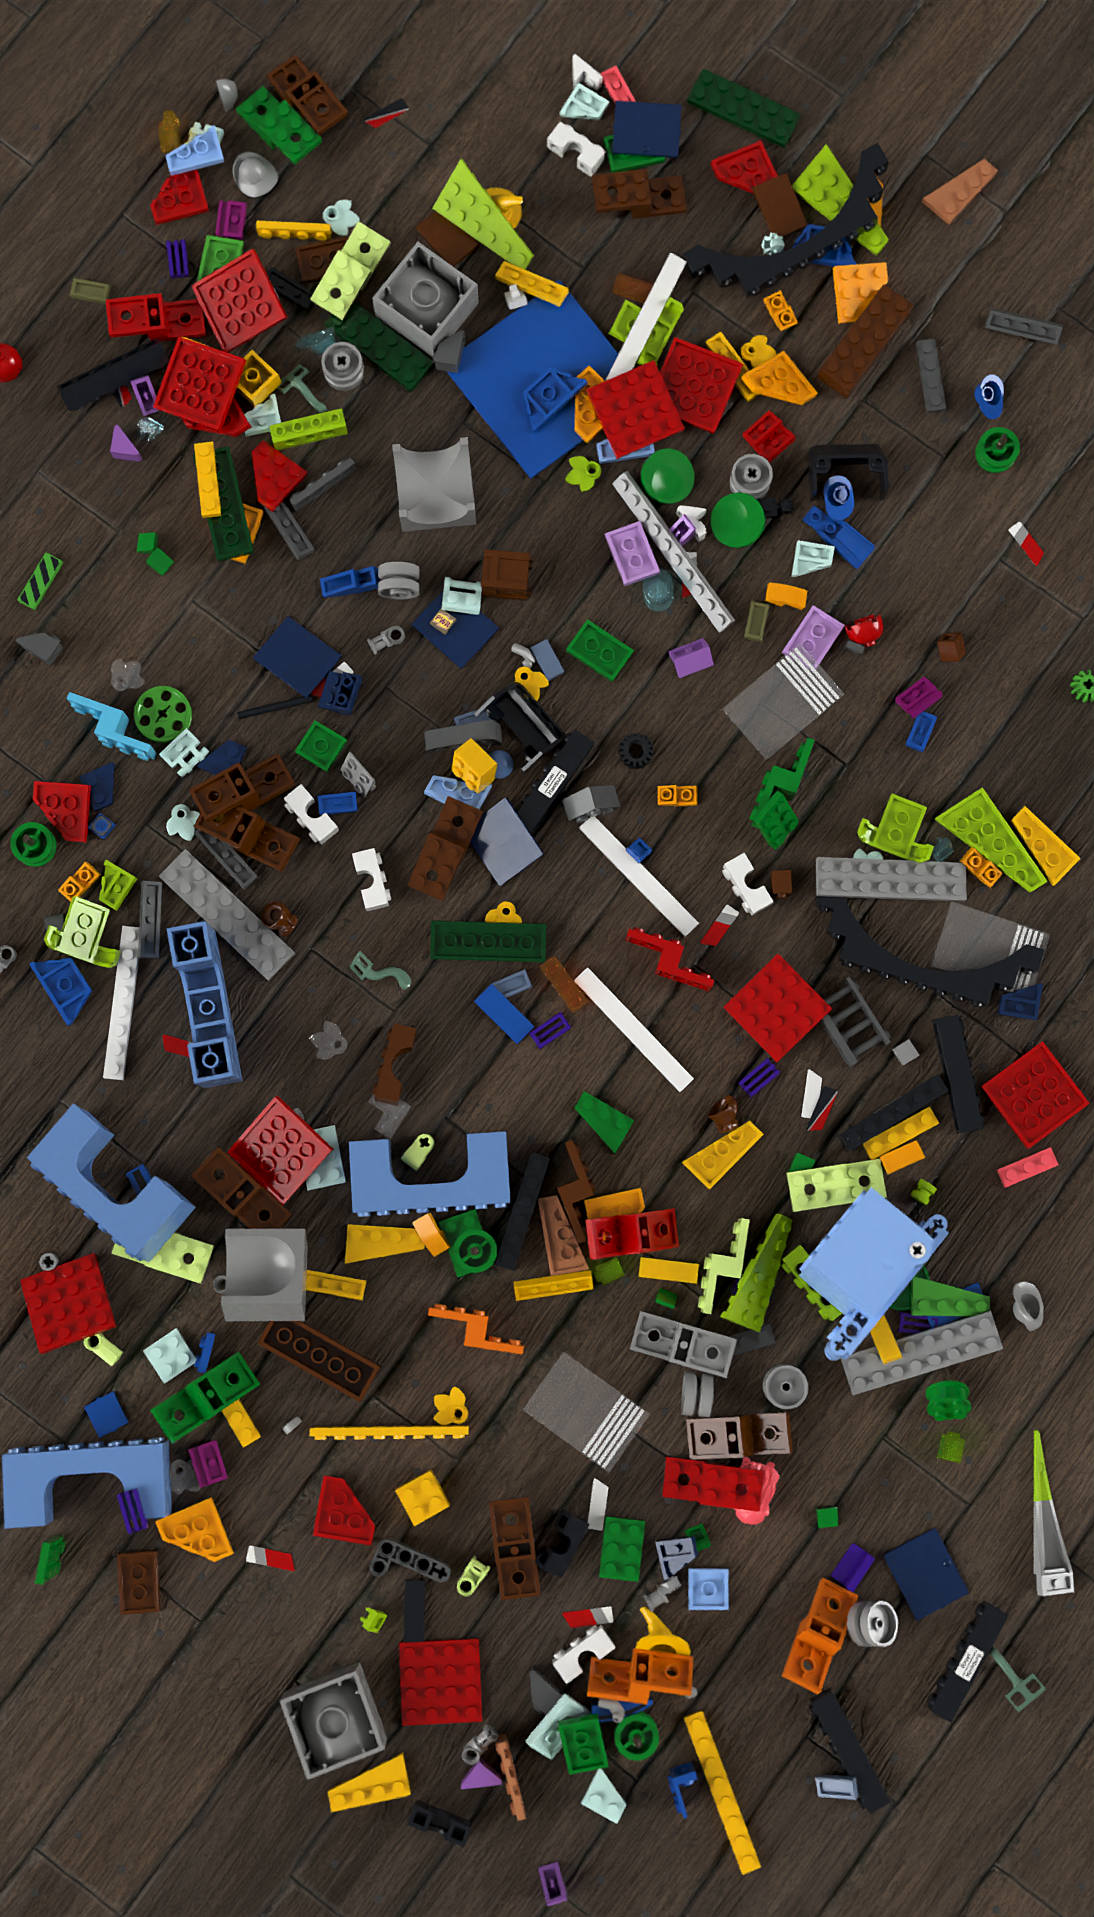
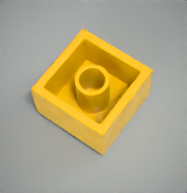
[236,350,282,407]
[452,738,497,794]
[395,1469,450,1526]

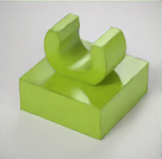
[360,1607,388,1633]

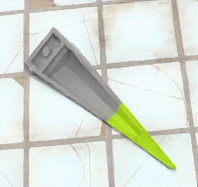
[1034,1430,1074,1596]

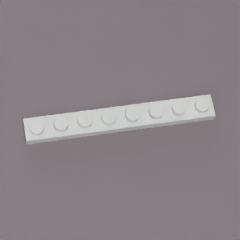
[103,926,139,1080]

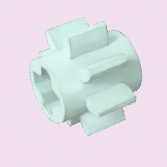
[761,233,785,255]

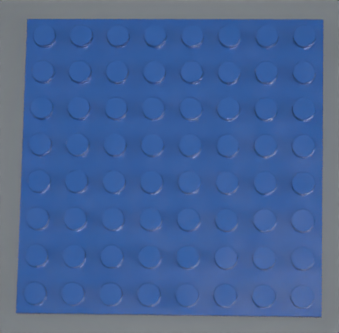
[446,280,618,479]

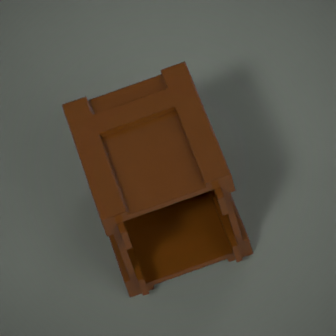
[481,549,533,601]

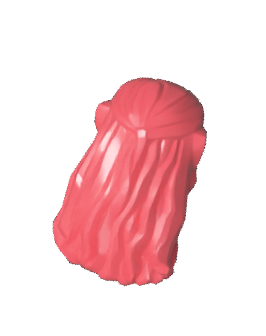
[734,1457,779,1525]

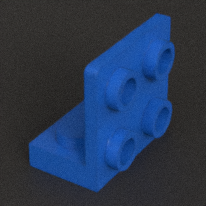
[667,1762,697,1818]

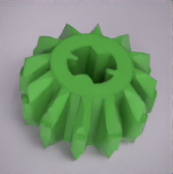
[1070,670,1094,703]

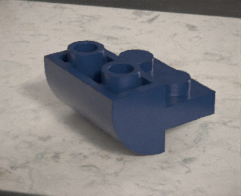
[318,671,363,716]

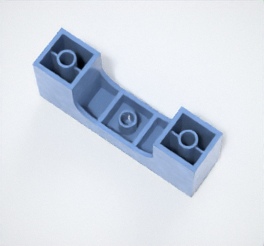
[167,921,243,1088]
[27,1103,196,1262]
[349,1132,511,1217]
[2,1437,172,1528]

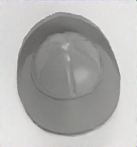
[233,152,278,197]
[1012,1281,1044,1331]

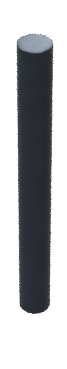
[237,695,313,719]

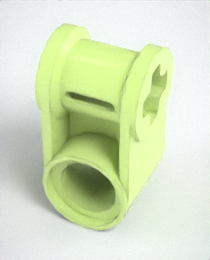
[401,1134,435,1171]
[457,1556,490,1596]

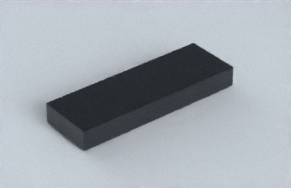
[267,267,314,312]
[404,1579,425,1642]

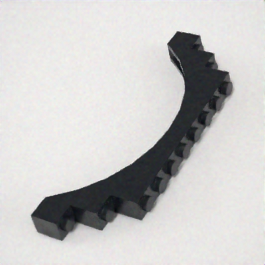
[682,143,889,298]
[814,896,1045,1008]

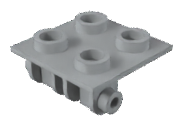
[340,752,376,798]

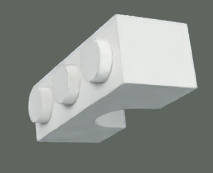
[547,122,605,177]
[284,784,339,845]
[352,848,391,911]
[722,853,773,916]
[552,1625,616,1684]

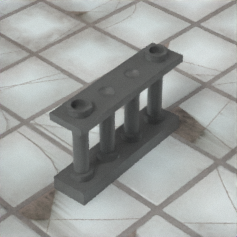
[820,977,891,1067]

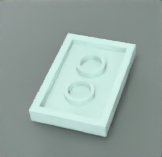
[306,1125,346,1191]
[526,1694,591,1760]

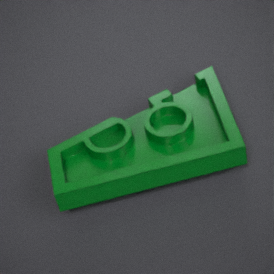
[574,1091,634,1154]

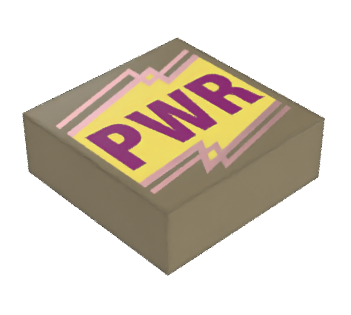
[430,608,456,635]

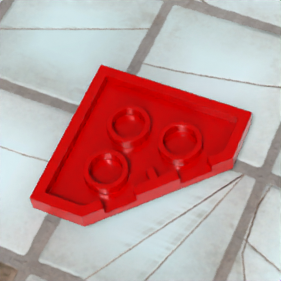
[711,141,778,194]
[150,169,209,225]
[182,397,252,437]
[251,440,307,512]
[33,781,91,842]
[313,1475,375,1545]

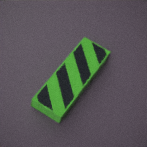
[18,553,63,610]

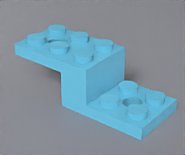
[67,692,157,761]

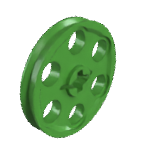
[134,686,192,743]

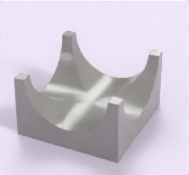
[392,437,476,532]

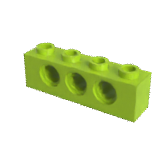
[269,408,348,450]
[781,1245,842,1321]

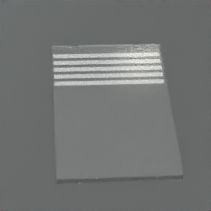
[722,643,844,761]
[931,901,1050,993]
[523,1352,650,1473]

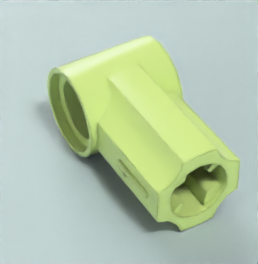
[84,1333,123,1366]

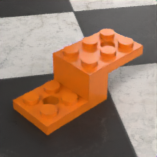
[428,1304,524,1355]
[782,1578,859,1694]
[587,1648,693,1704]

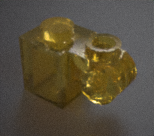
[158,110,181,152]

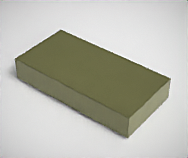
[70,278,111,304]
[744,601,769,642]

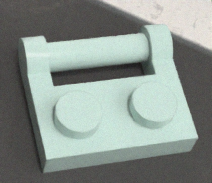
[442,577,482,615]

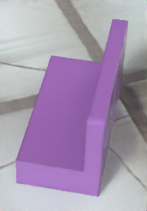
[668,638,713,678]

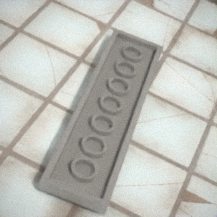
[159,849,296,981]
[816,857,967,902]
[840,1310,1003,1395]

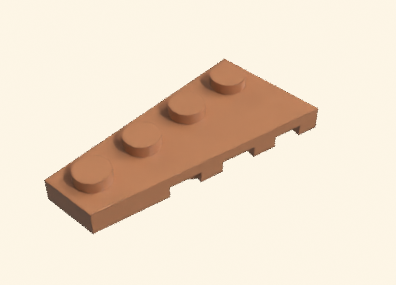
[922,159,998,225]
[538,1195,589,1276]
[495,1733,526,1821]

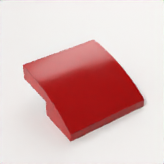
[742,410,796,463]

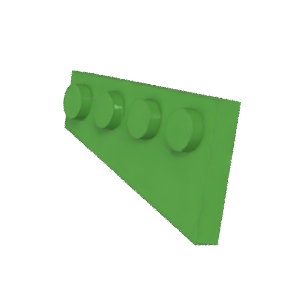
[911,1276,990,1316]

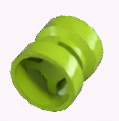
[910,1179,937,1206]

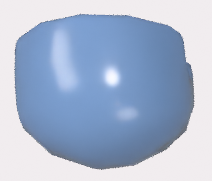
[488,750,514,779]

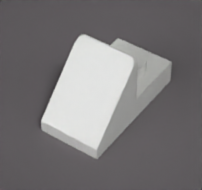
[572,54,603,91]
[676,505,706,542]

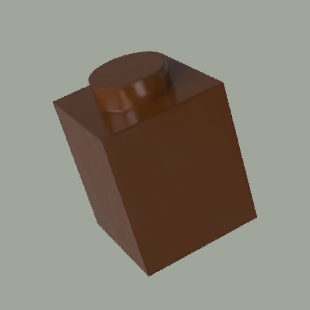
[770,870,792,899]

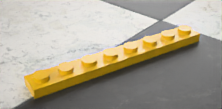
[310,1425,469,1440]
[684,1709,761,1875]

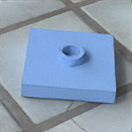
[688,1568,729,1610]

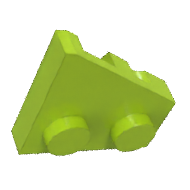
[99,860,137,911]

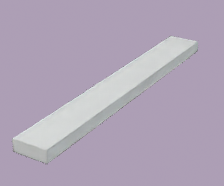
[605,253,686,381]
[579,816,699,937]
[574,968,694,1092]

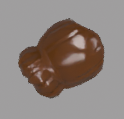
[262,901,298,936]
[708,1095,739,1133]

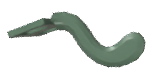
[277,364,327,413]
[349,951,411,990]
[989,1646,1046,1712]

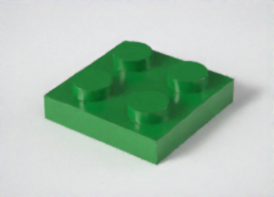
[295,720,347,772]

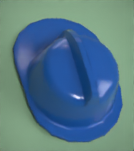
[975,374,1004,419]
[824,475,854,520]

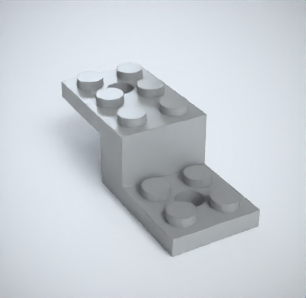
[630,1311,737,1378]

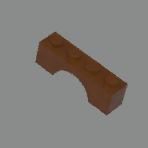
[372,1023,417,1106]

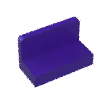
[831,1543,875,1592]

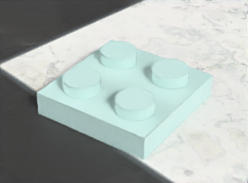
[143,1328,196,1384]

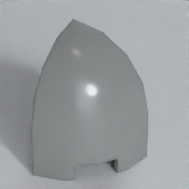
[216,79,238,112]

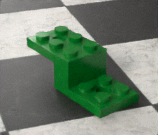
[236,86,322,165]
[749,738,815,828]
[150,1352,260,1444]

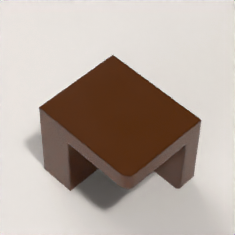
[937,632,966,662]

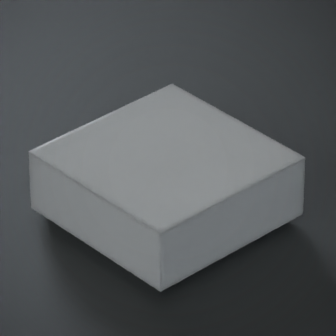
[892,1039,919,1066]

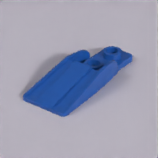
[803,506,875,569]

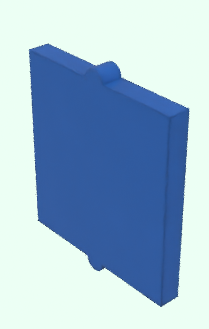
[84,1391,129,1438]

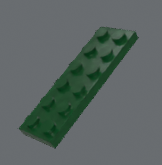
[687,68,801,148]
[325,301,434,392]
[192,446,254,562]
[430,920,546,962]

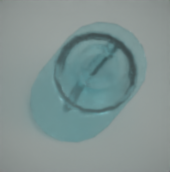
[295,327,336,355]
[642,568,673,612]

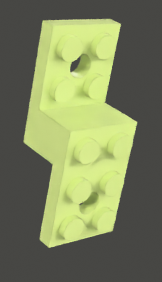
[310,221,390,320]
[787,1159,887,1212]
[698,1218,749,1314]
[111,1232,214,1284]

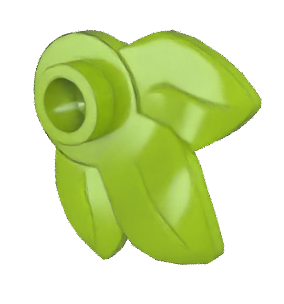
[565,456,601,492]

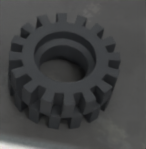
[619,733,653,769]

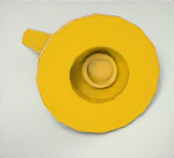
[486,188,523,229]
[636,1606,690,1656]

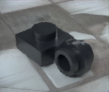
[757,498,793,519]

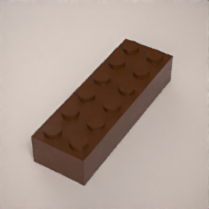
[817,284,914,399]
[257,1321,381,1402]

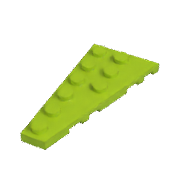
[792,144,889,256]
[433,159,534,270]
[934,787,1047,893]
[720,1214,793,1332]

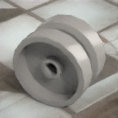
[321,342,364,391]
[729,454,773,500]
[378,562,420,600]
[762,1364,808,1409]
[681,1371,714,1417]
[847,1601,898,1647]

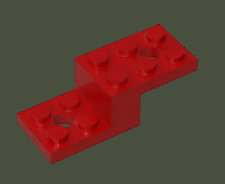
[105,293,206,342]
[625,927,714,992]
[586,1208,679,1260]
[662,1456,764,1512]

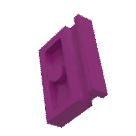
[215,200,247,240]
[895,676,943,719]
[188,1440,228,1488]

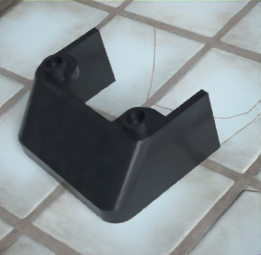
[808,444,889,501]
[474,682,565,771]

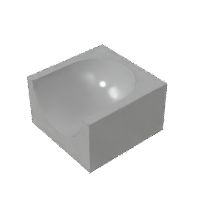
[372,242,479,358]
[221,1229,308,1321]
[280,1662,387,1780]

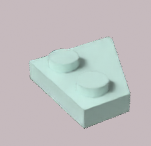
[560,83,609,120]
[244,394,281,437]
[791,540,835,577]
[581,1769,626,1824]

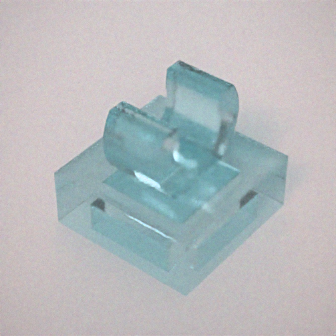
[137,417,164,441]
[929,837,954,862]

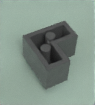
[562,785,620,823]

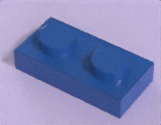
[905,711,937,753]
[318,792,358,816]
[194,1333,215,1373]

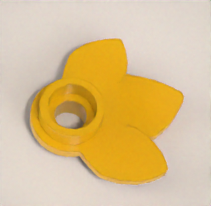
[741,335,777,368]
[515,667,549,701]
[485,901,522,923]
[433,1387,468,1425]

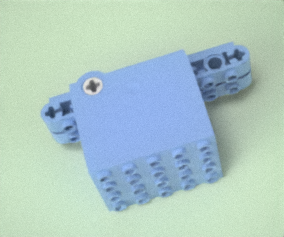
[799,1188,949,1361]

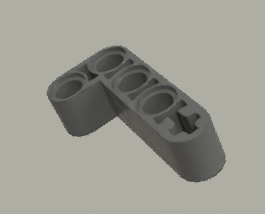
[424,720,502,752]
[370,1537,451,1582]

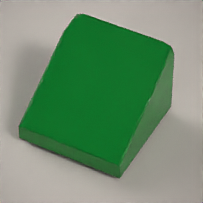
[136,532,158,554]
[146,547,174,576]
[655,1288,677,1309]
[816,1506,838,1528]
[684,1523,711,1551]

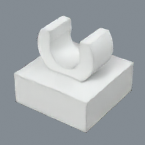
[504,284,527,310]

